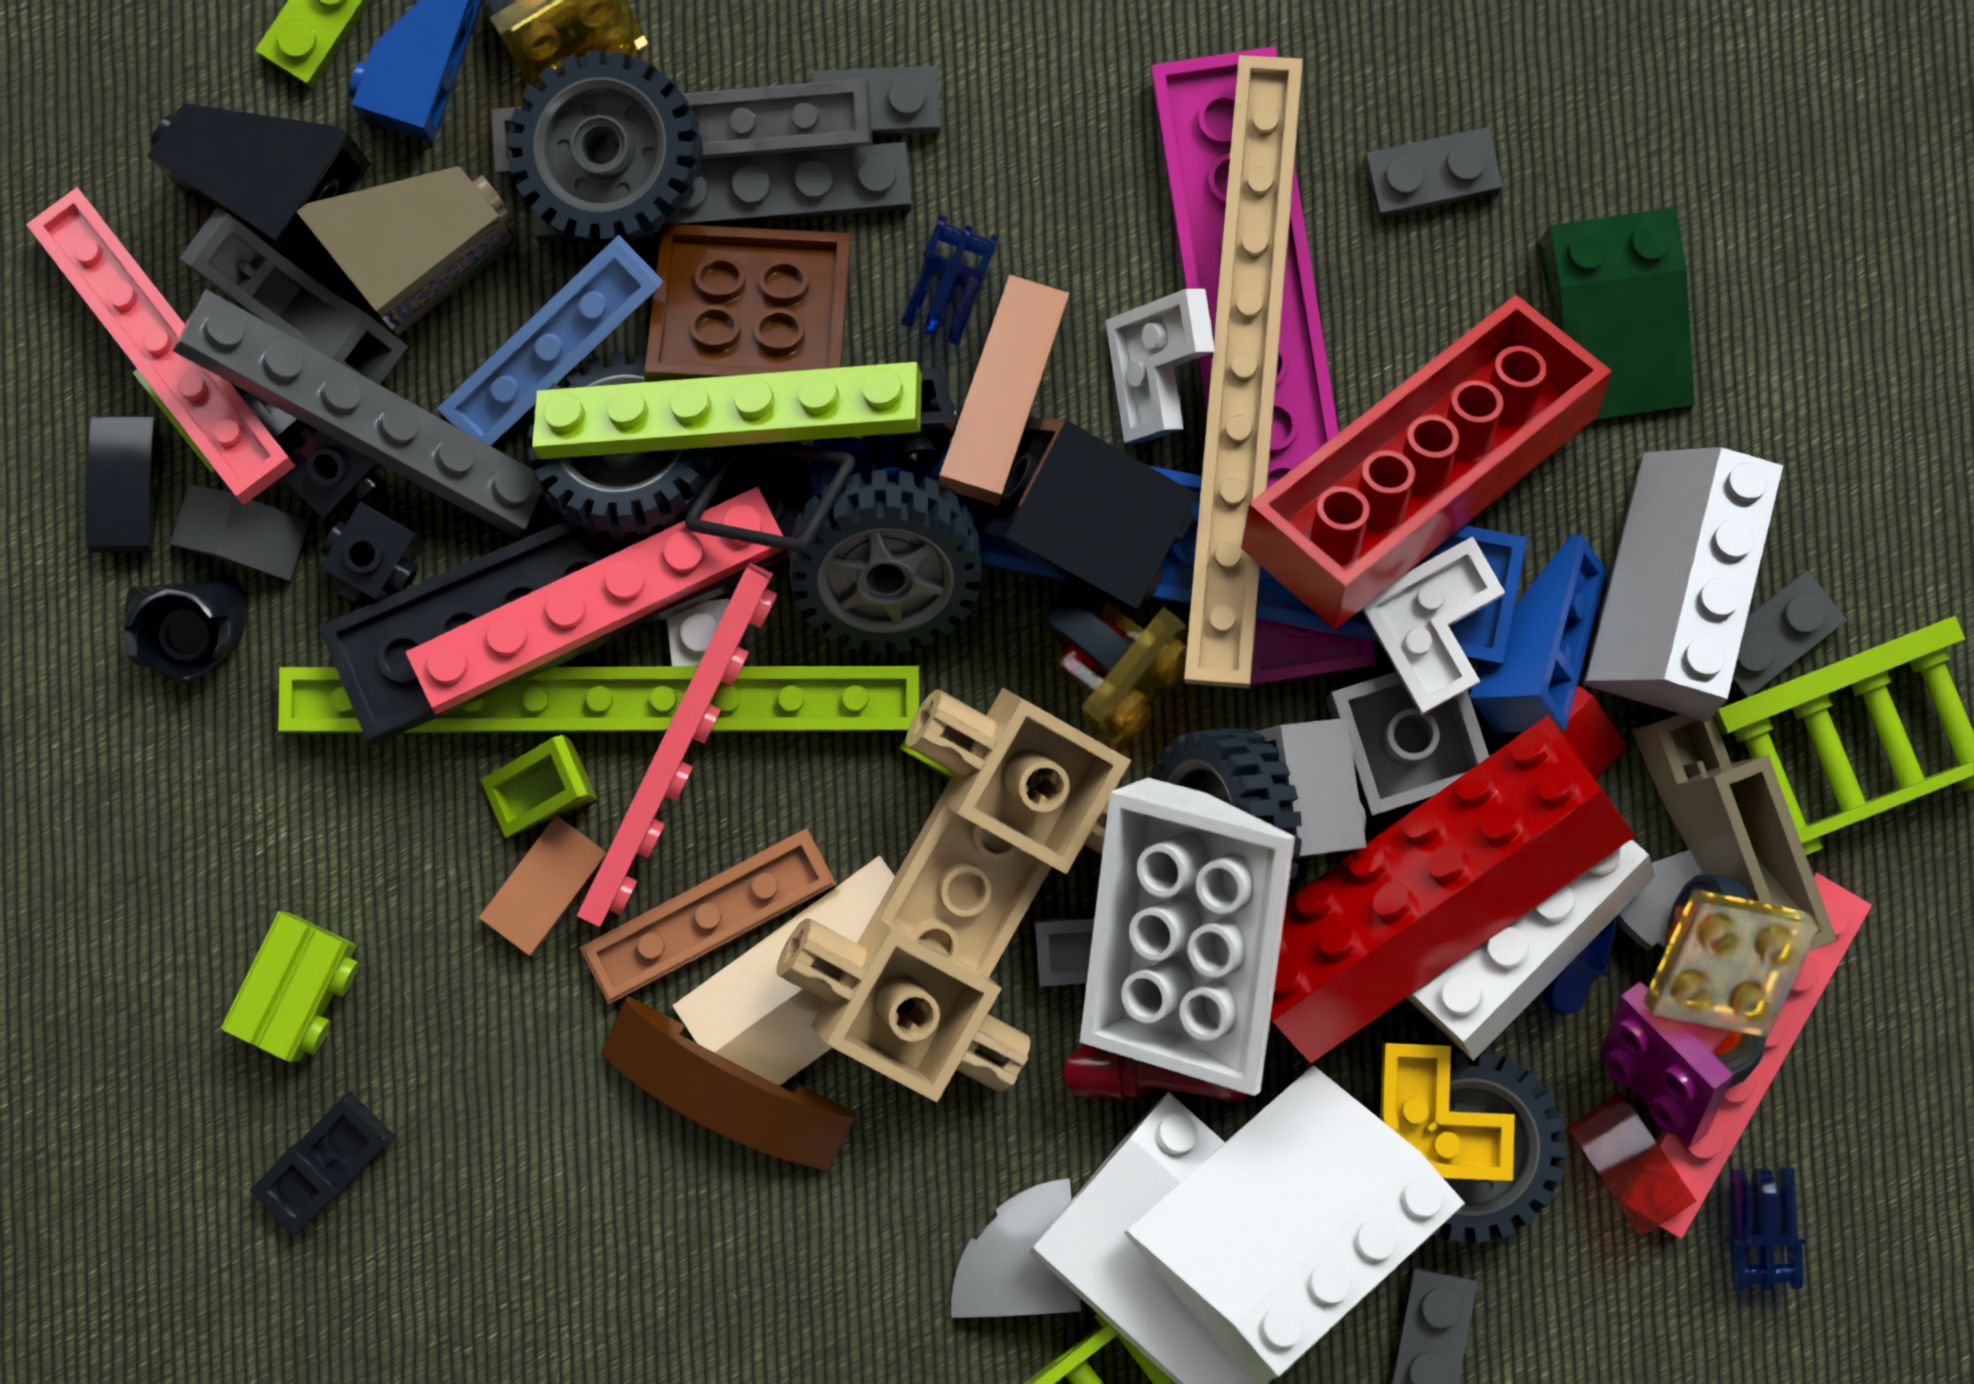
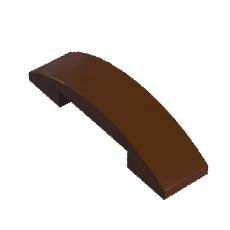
[600,996,857,1171]

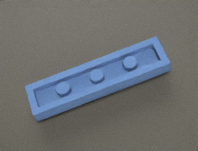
[437,235,664,446]

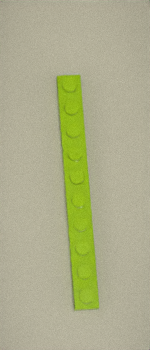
[278,666,919,733]

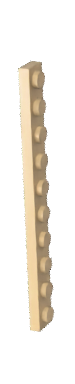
[1184,55,1303,689]

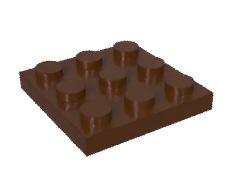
[644,224,851,382]

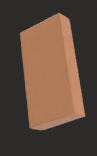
[479,815,607,956]

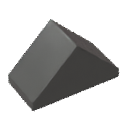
[170,484,312,582]

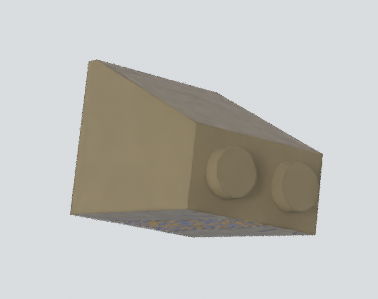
[296,166,516,336]

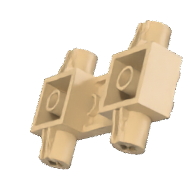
[776,687,1131,1102]

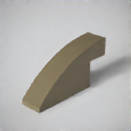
[1632,713,1837,963]

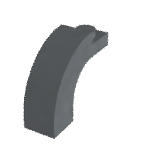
[179,207,408,385]

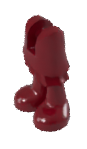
[1063,1045,1249,1102]

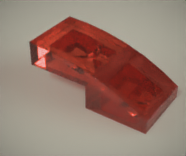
[1566,1092,1697,1237]

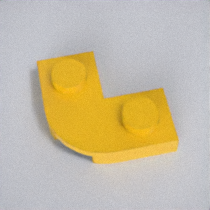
[1380,1043,1515,1181]

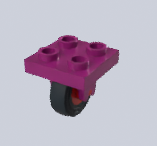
[1599,981,1767,1148]

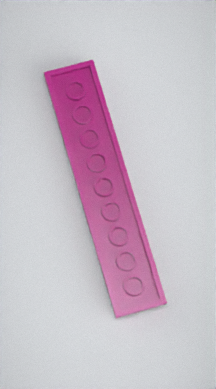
[1150,46,1377,686]

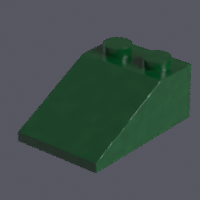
[1538,207,1695,422]

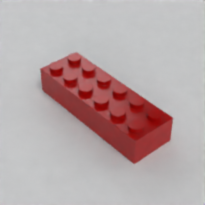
[1241,295,1612,630]
[1270,715,1636,1064]

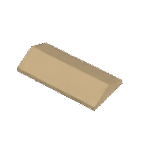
[672,855,895,1086]

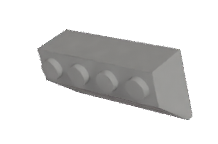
[1583,447,1783,722]

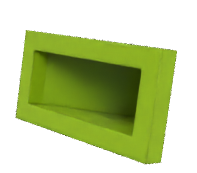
[481,735,597,838]

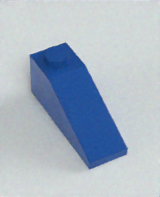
[349,0,483,144]
[1470,535,1607,733]

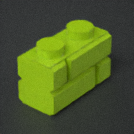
[221,911,359,1062]

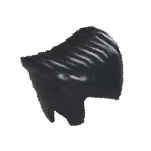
[124,576,246,685]

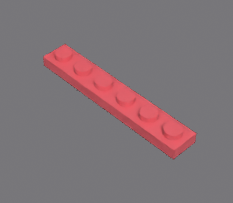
[26,187,296,505]
[405,486,783,715]
[577,563,777,927]
[1621,872,1872,1239]

